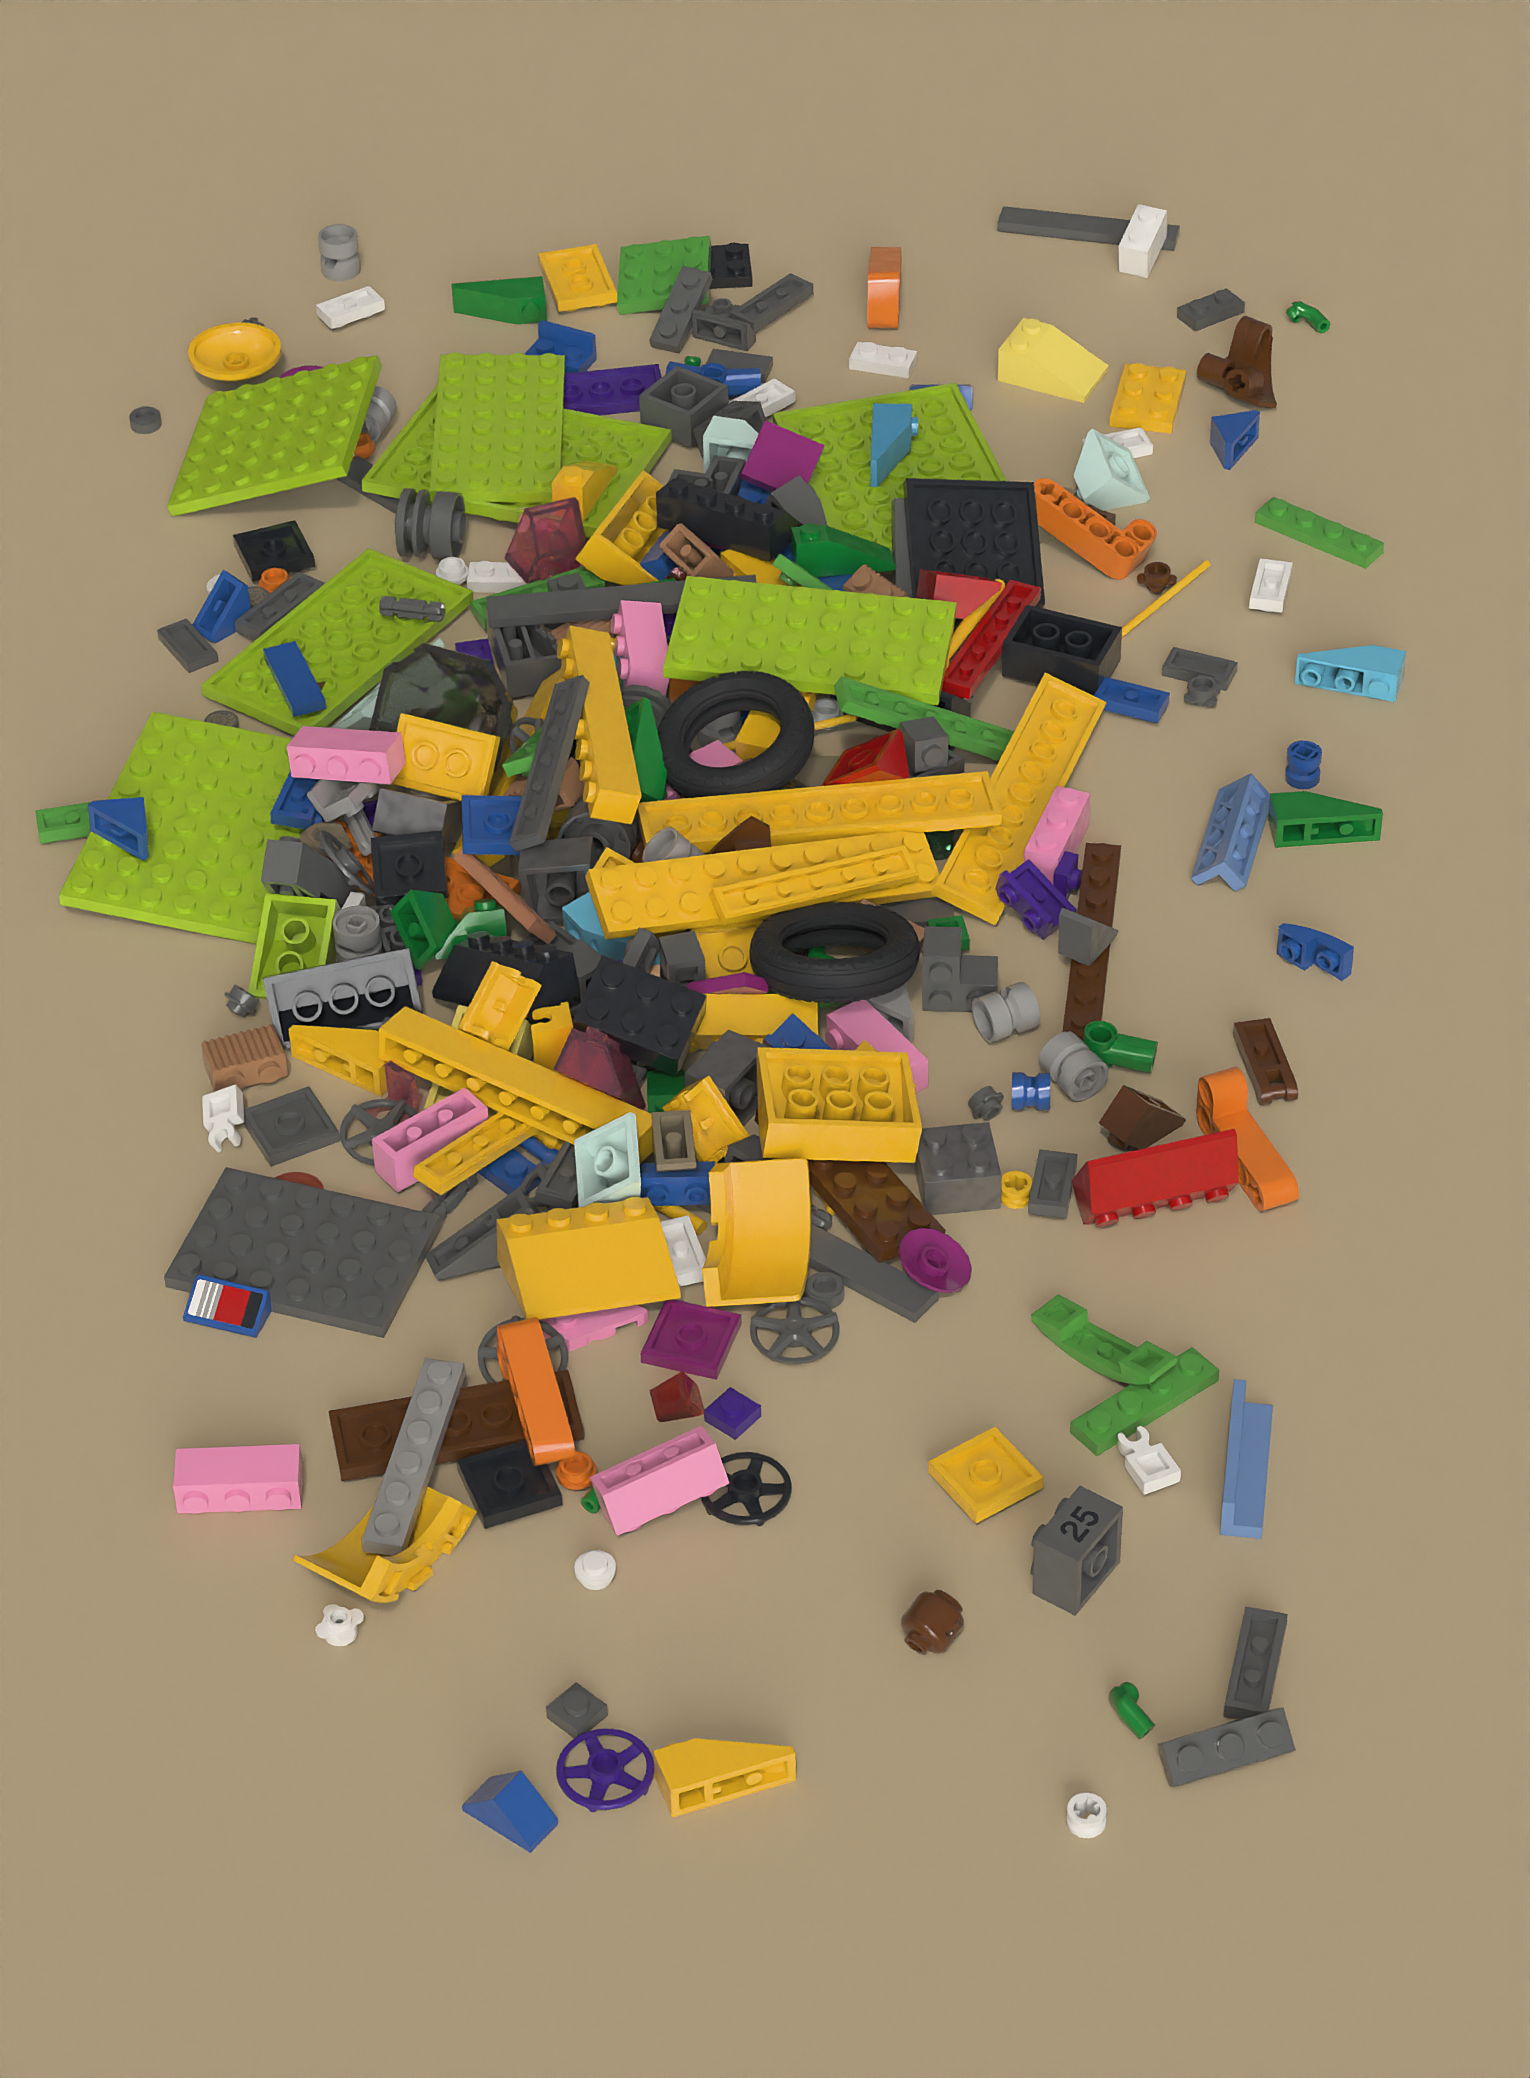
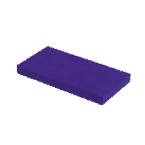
[563,364,662,415]

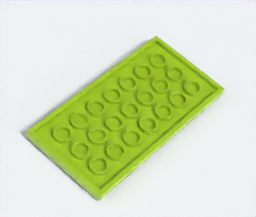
[430,352,565,503]
[201,548,474,736]
[663,576,957,705]

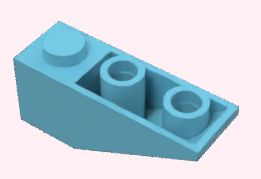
[1295,645,1406,702]
[562,892,660,965]

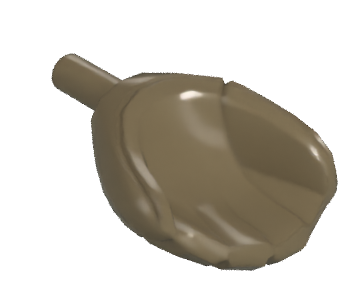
[298,822,352,858]

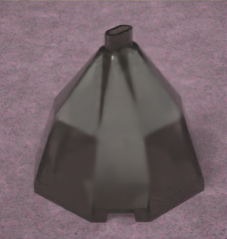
[369,643,518,774]

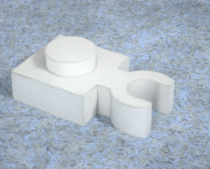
[202,1084,244,1153]
[1117,1426,1181,1495]

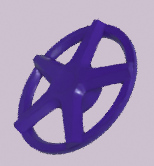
[556,1728,654,1812]

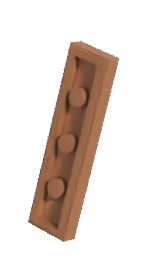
[454,848,557,944]

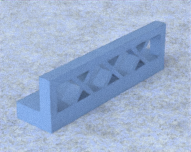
[1191,773,1270,891]
[1220,1379,1273,1539]

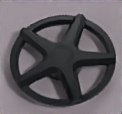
[700,1452,792,1527]

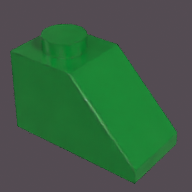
[390,890,456,970]
[435,899,507,960]

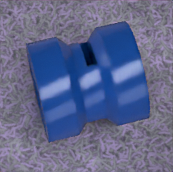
[1285,741,1322,789]
[1012,1072,1050,1110]

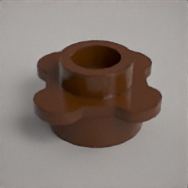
[1137,562,1177,593]

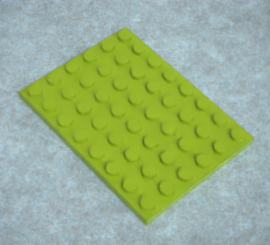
[772,383,1007,553]
[361,384,672,539]
[59,711,305,944]

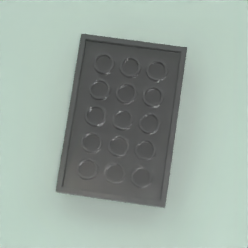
[164,1167,441,1338]

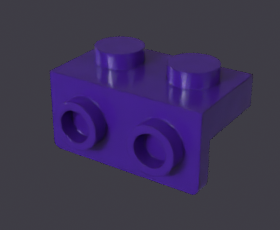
[995,859,1077,940]

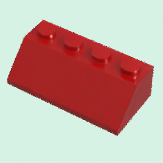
[1071,1129,1239,1227]

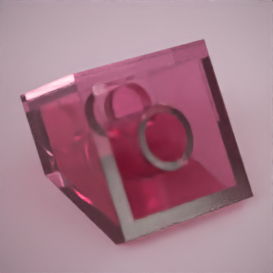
[504,497,586,584]
[553,1027,646,1110]

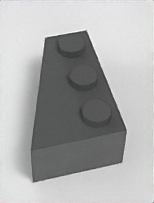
[486,606,562,698]
[261,836,358,909]

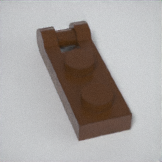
[1233,1018,1298,1105]

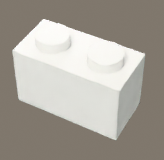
[1119,204,1167,278]

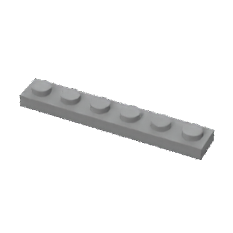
[362,1358,465,1556]

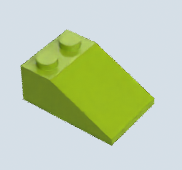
[248,893,341,1000]

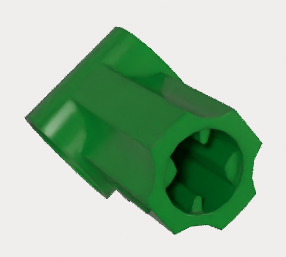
[1083,1021,1158,1073]

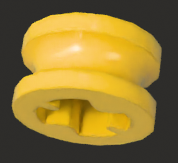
[1001,1171,1033,1209]

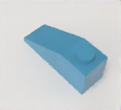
[871,404,918,487]

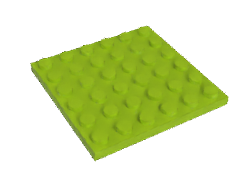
[167,355,382,517]

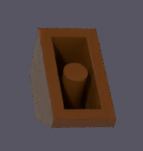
[1099,1085,1187,1149]

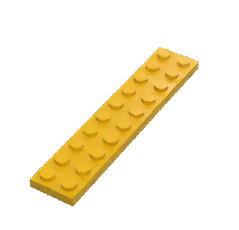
[931,673,1107,926]
[637,771,1002,853]
[585,831,940,940]

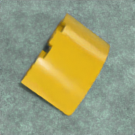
[702,1157,811,1307]
[292,1486,477,1603]

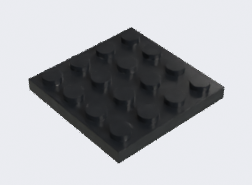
[903,478,1045,608]

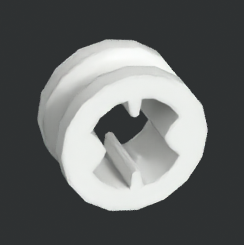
[1066,1792,1107,1838]

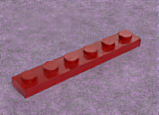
[941,579,1041,700]

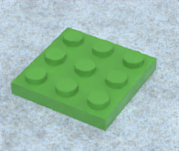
[617,236,711,315]

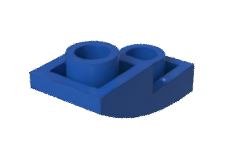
[1277,923,1354,981]

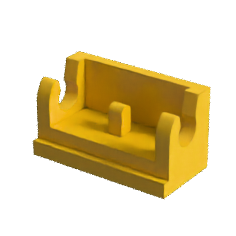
[458,962,542,1051]
[531,1002,576,1073]
[662,1075,750,1164]

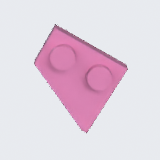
[541,1305,648,1351]

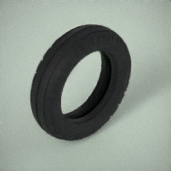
[657,671,815,798]
[749,902,920,1003]

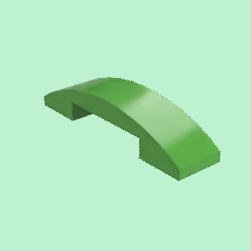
[1031,1294,1177,1385]

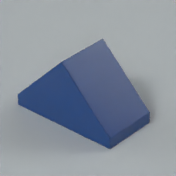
[1210,410,1260,470]
[192,570,251,644]
[88,797,149,861]
[462,1771,558,1853]

